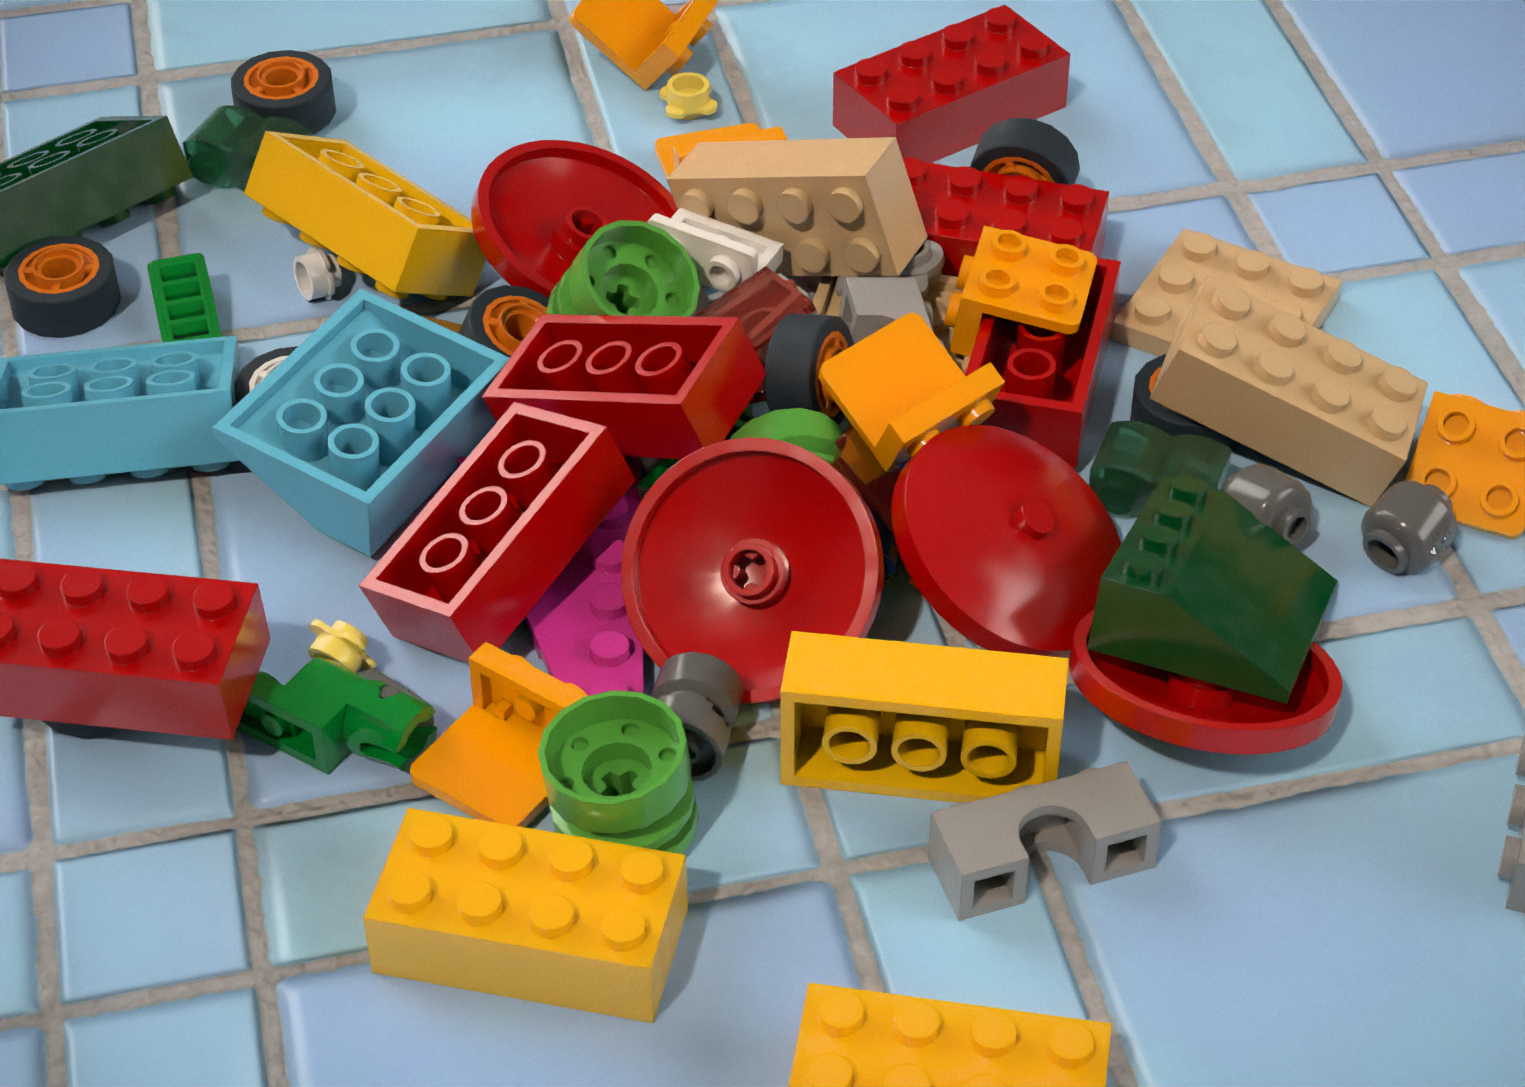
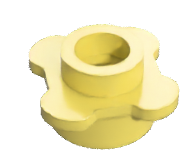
[660,72,717,120]
[308,619,377,673]

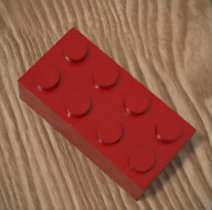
[832,4,1070,163]
[903,157,1110,277]
[965,258,1121,468]
[482,314,765,459]
[358,402,636,663]
[0,559,271,740]

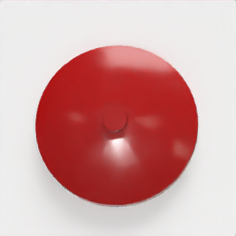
[471,140,678,298]
[891,425,1121,658]
[620,437,884,704]
[1069,609,1343,755]

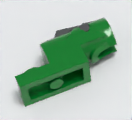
[237,657,438,775]

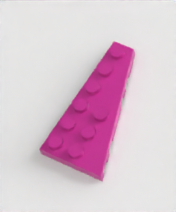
[457,456,644,696]

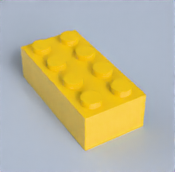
[244,131,486,301]
[780,631,1069,803]
[363,808,688,1023]
[788,983,1112,1087]

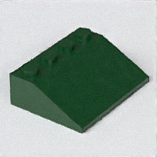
[0,116,193,274]
[1087,476,1338,704]

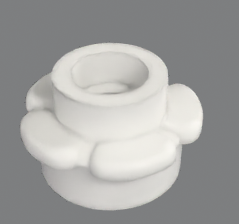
[293,246,342,301]

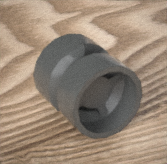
[651,652,743,781]

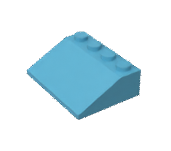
[212,288,510,557]
[0,335,240,490]

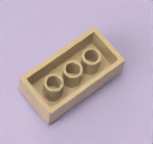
[666,137,928,277]
[1150,275,1428,507]

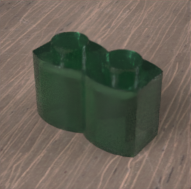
[183,105,312,191]
[1089,421,1232,517]

